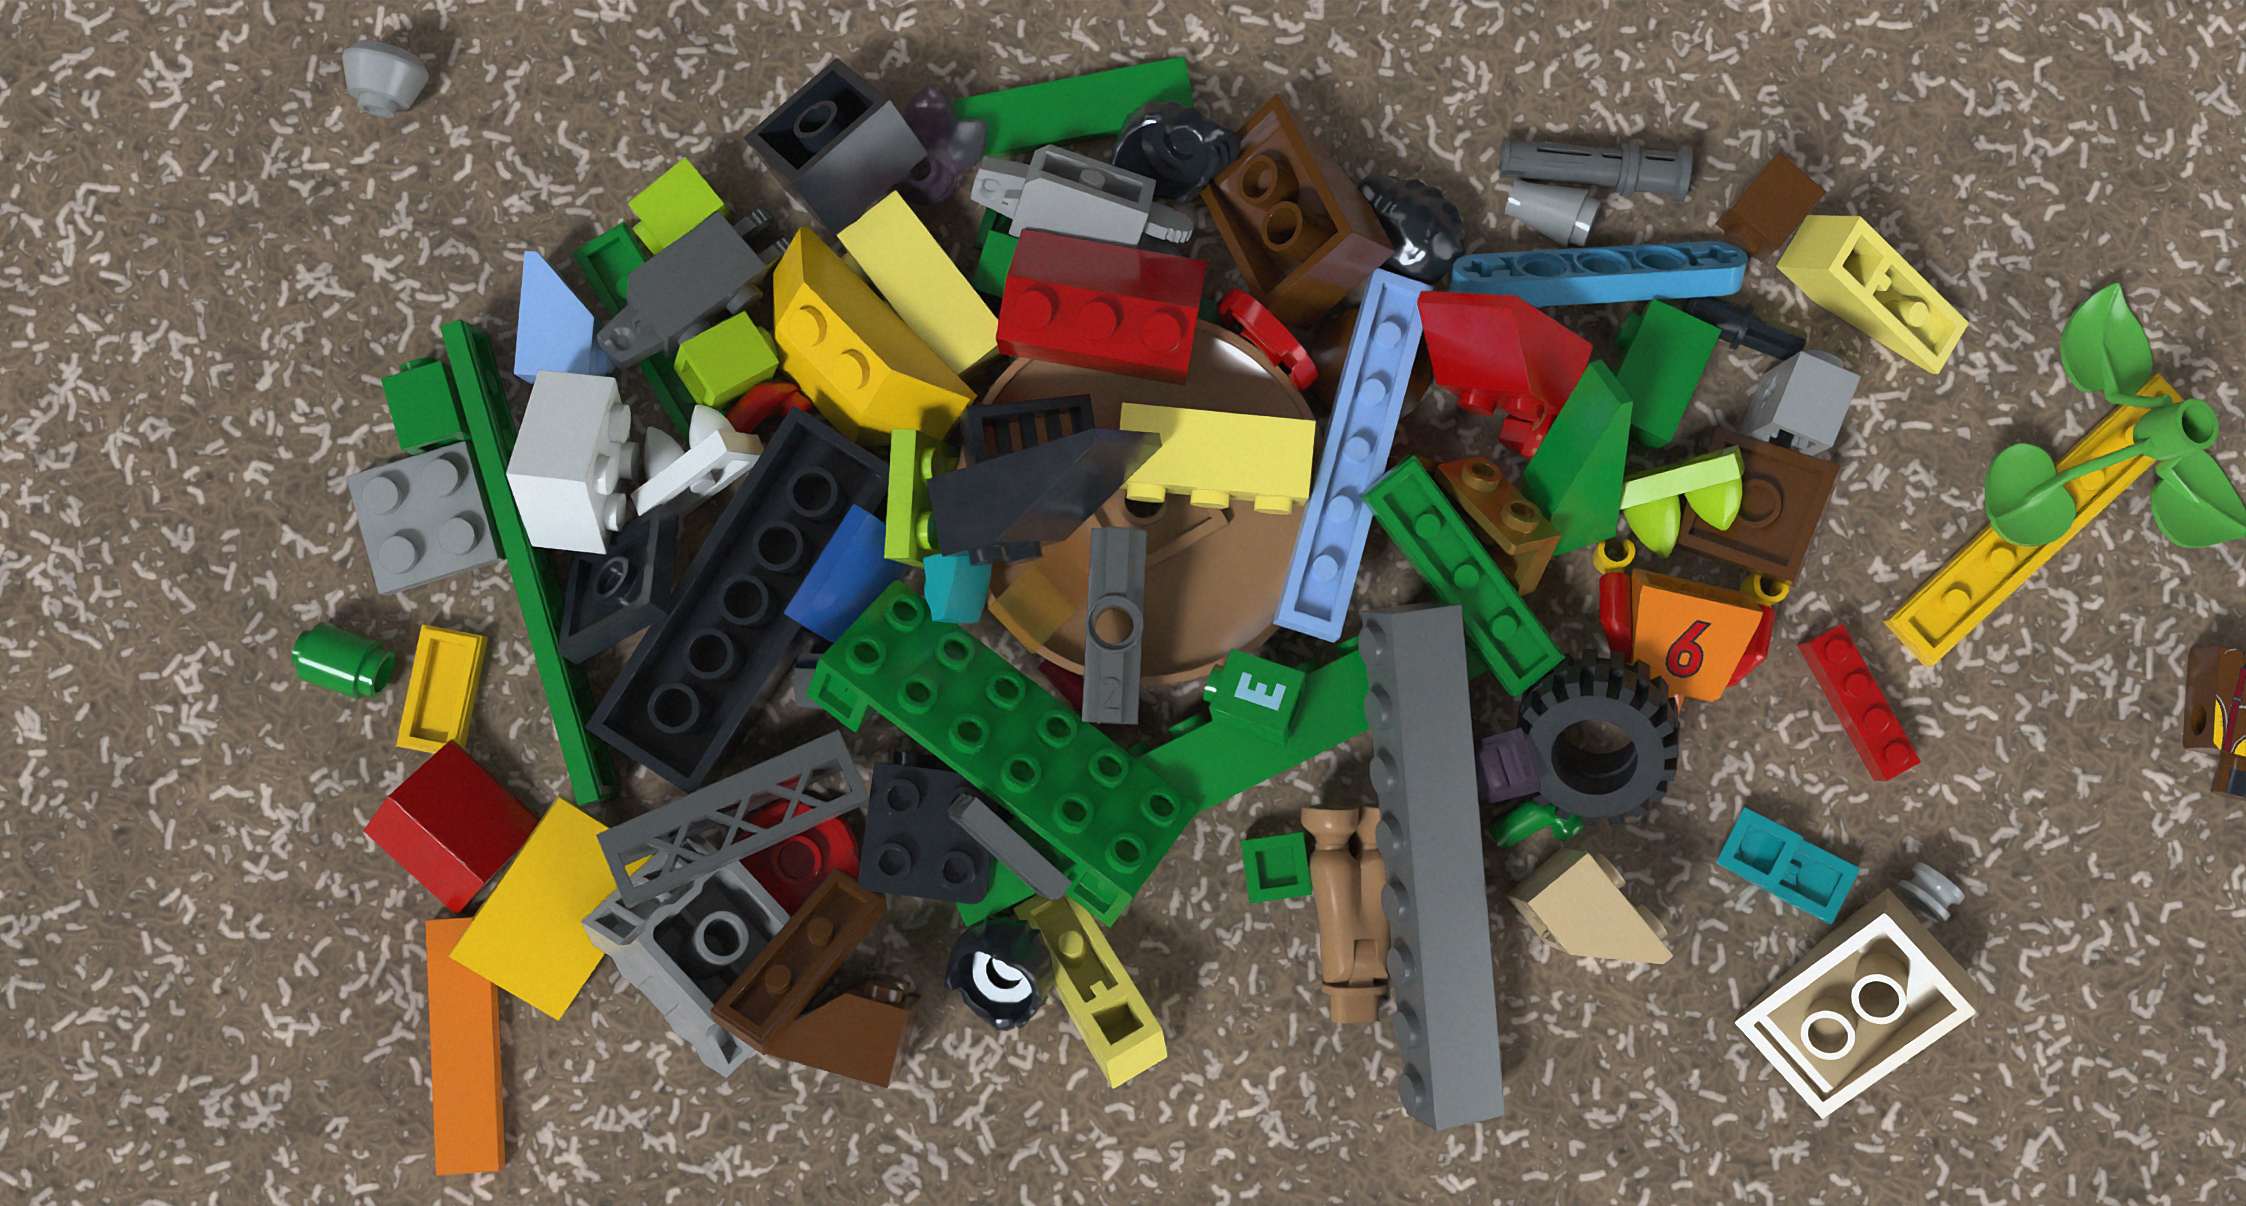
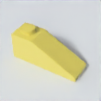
[1776,215,1969,374]
[1013,893,1167,1089]

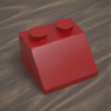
[1417,291,1593,422]

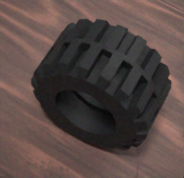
[1512,648,1680,826]

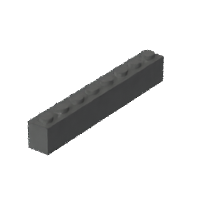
[1358,602,1505,1131]

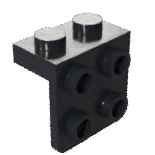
[859,751,999,904]

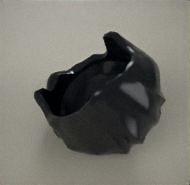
[1111,100,1241,205]
[1357,174,1466,285]
[944,916,1054,1031]

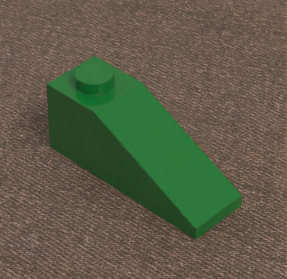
[1521,359,1633,558]

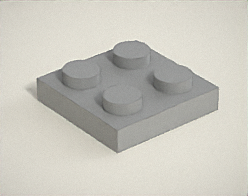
[346,441,505,596]

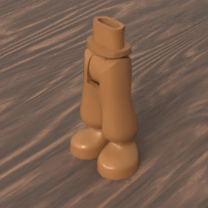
[1301,803,1391,1023]

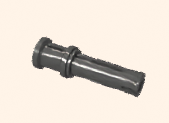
[1498,138,1693,202]

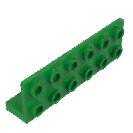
[806,580,1198,928]

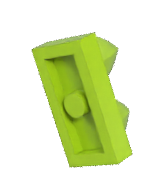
[1619,445,1745,558]

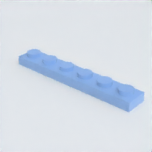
[1273,268,1434,643]

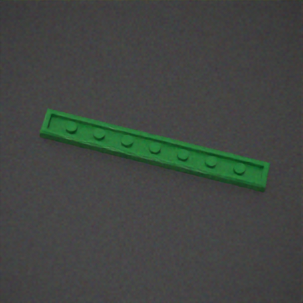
[440,319,621,806]

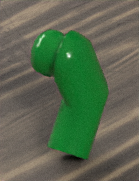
[1487,800,1584,850]

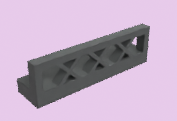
[596,729,870,909]

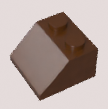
[766,973,922,1088]

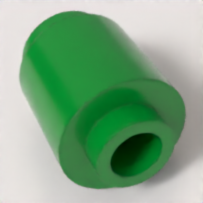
[291,622,395,700]

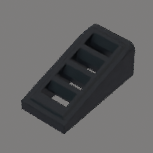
[959,394,1095,467]

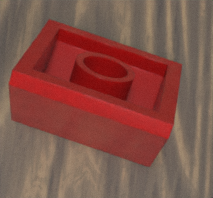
[363,739,541,915]

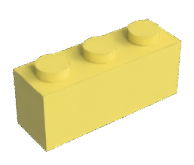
[837,190,1004,384]
[1119,403,1316,515]

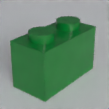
[1608,298,1722,451]

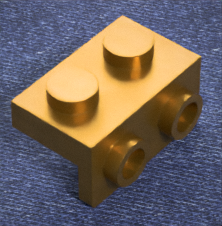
[1434,455,1562,596]

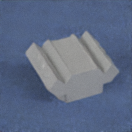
[581,834,828,1078]

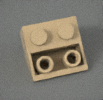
[1505,848,1673,964]

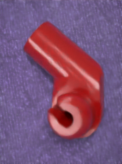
[723,382,813,434]

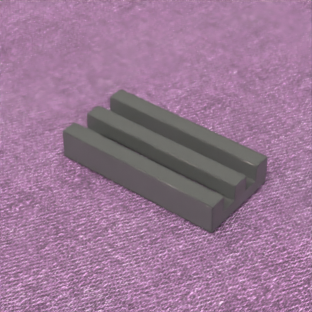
[947,793,1072,901]

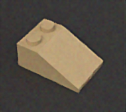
[1735,888,1977,1119]

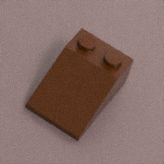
[1200,93,1396,330]

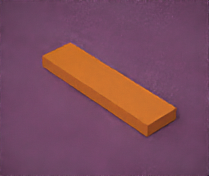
[425,916,506,1175]

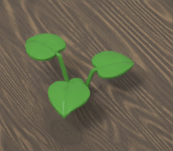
[1985,283,2246,549]

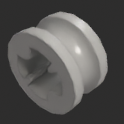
[1897,862,1965,923]

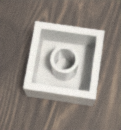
[506,369,640,554]

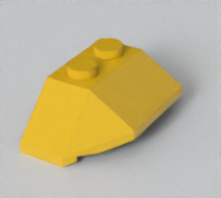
[772,226,977,447]

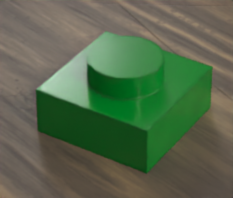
[1239,831,1313,904]

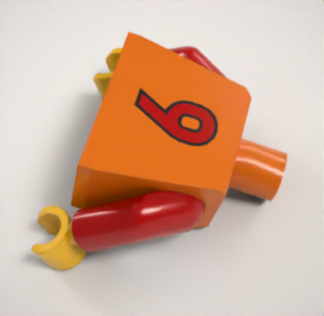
[1592,539,1789,716]

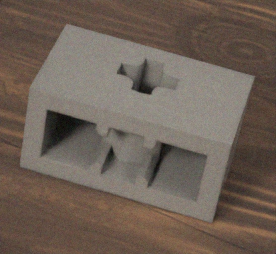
[1738,350,1861,456]

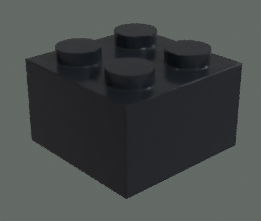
[744,58,928,236]

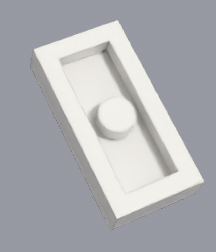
[630,404,764,520]

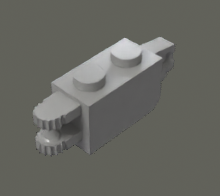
[971,144,1195,257]

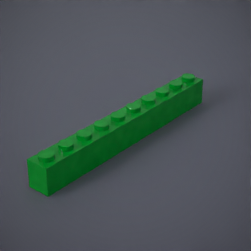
[955,635,1490,927]

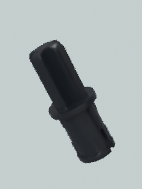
[1683,296,1808,361]

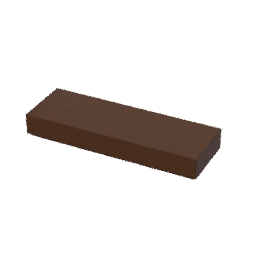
[710,867,887,1055]

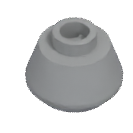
[342,40,429,118]

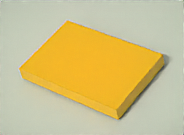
[449,793,656,1021]

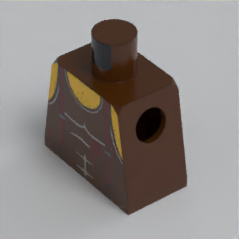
[2182,645,2246,801]

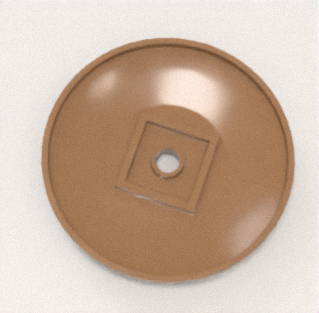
[957,318,1323,686]

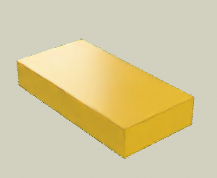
[396,624,488,754]

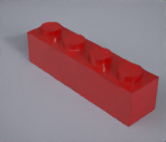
[1797,624,1921,781]

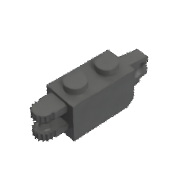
[597,207,793,370]

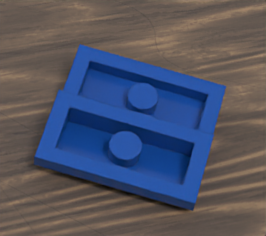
[784,504,911,643]

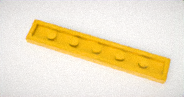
[1883,373,2185,667]

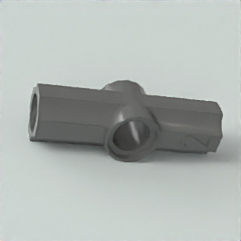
[1082,527,1147,724]

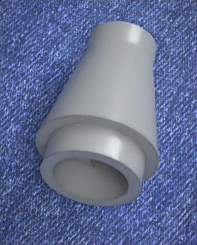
[1504,179,1602,248]

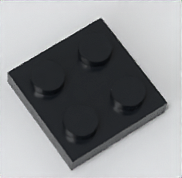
[557,504,679,665]

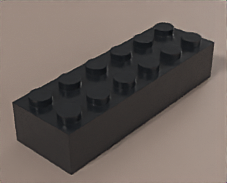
[585,405,890,794]

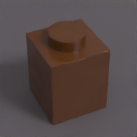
[1715,152,1827,262]

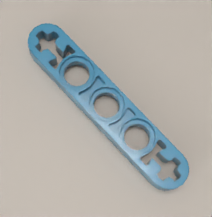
[1449,241,1748,307]

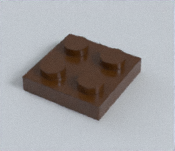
[1674,427,1842,587]

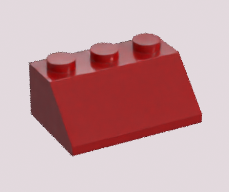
[995,229,1207,386]

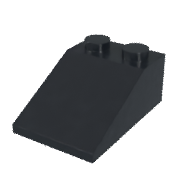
[926,428,1162,566]

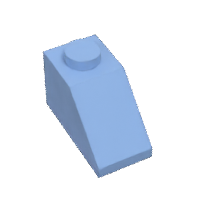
[514,251,615,385]

